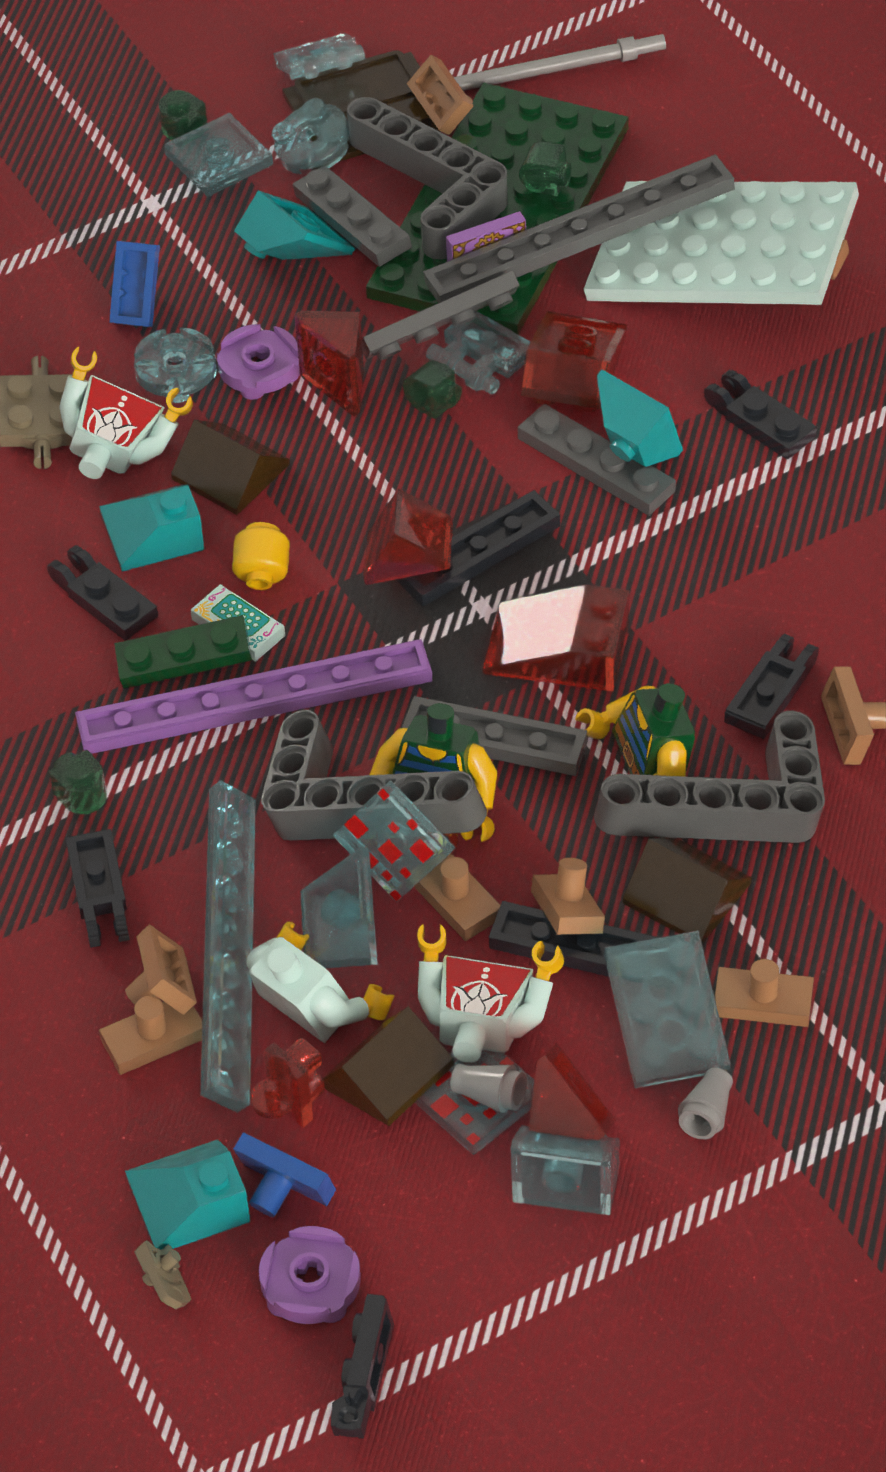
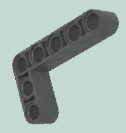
[347,97,508,259]
[261,710,487,840]
[594,711,825,843]

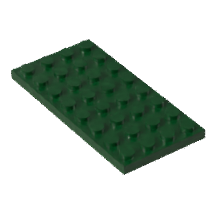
[366,83,629,336]

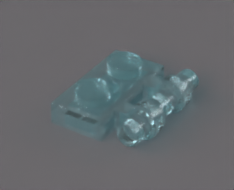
[273,33,365,80]
[426,311,534,395]

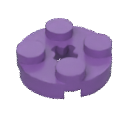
[217,324,300,400]
[259,1226,361,1324]

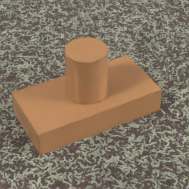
[407,55,473,135]
[821,667,886,765]
[409,849,501,941]
[531,858,605,935]
[125,924,197,1015]
[713,959,814,1027]
[99,996,207,1075]

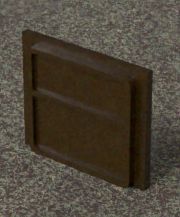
[282,50,441,166]

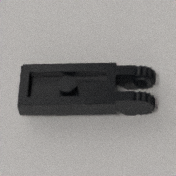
[703,369,817,460]
[47,545,158,640]
[724,634,819,739]
[66,829,130,948]

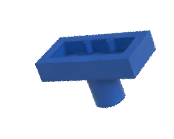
[109,241,160,327]
[233,1132,336,1218]

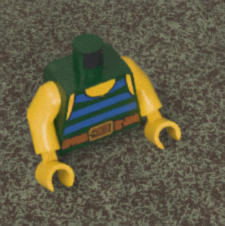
[575,683,695,777]
[370,703,497,842]

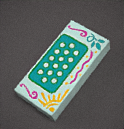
[191,584,285,662]

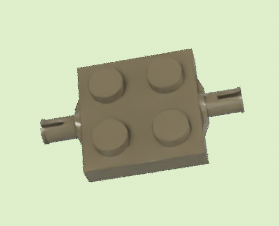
[0,356,73,469]

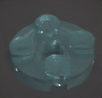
[272,98,349,174]
[134,328,217,403]

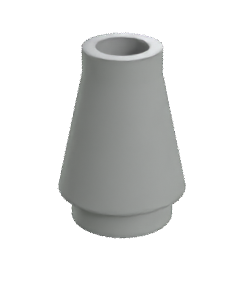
[451,1064,527,1113]
[678,1068,733,1139]

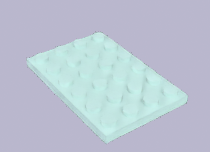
[584,181,859,305]

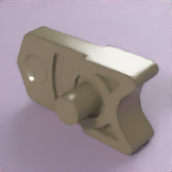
[134,1240,191,1309]

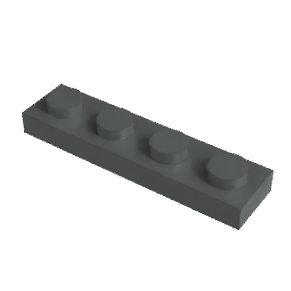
[292,165,412,267]
[360,271,520,360]
[517,404,676,516]
[402,696,588,776]

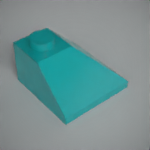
[234,190,356,260]
[597,370,683,467]
[99,485,205,572]
[125,1139,250,1250]

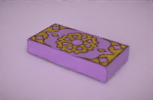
[446,211,526,262]

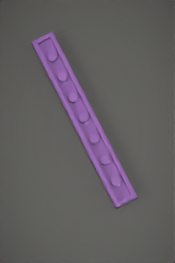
[75,639,433,755]

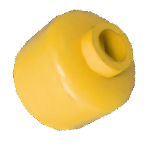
[232,522,290,590]

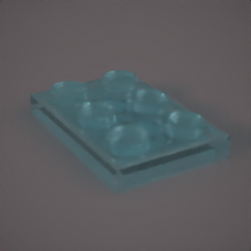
[604,931,731,1088]

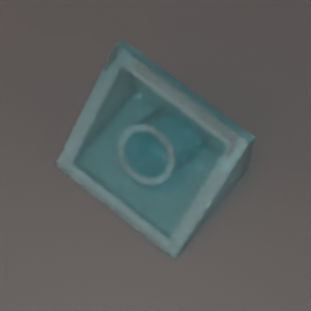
[300,846,378,968]

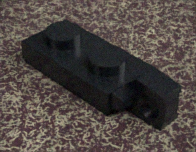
[331,1294,394,1439]

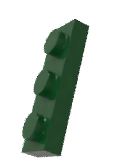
[114,615,252,689]

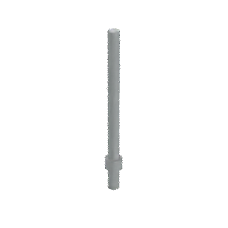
[454,34,666,91]

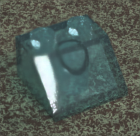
[511,1126,620,1215]

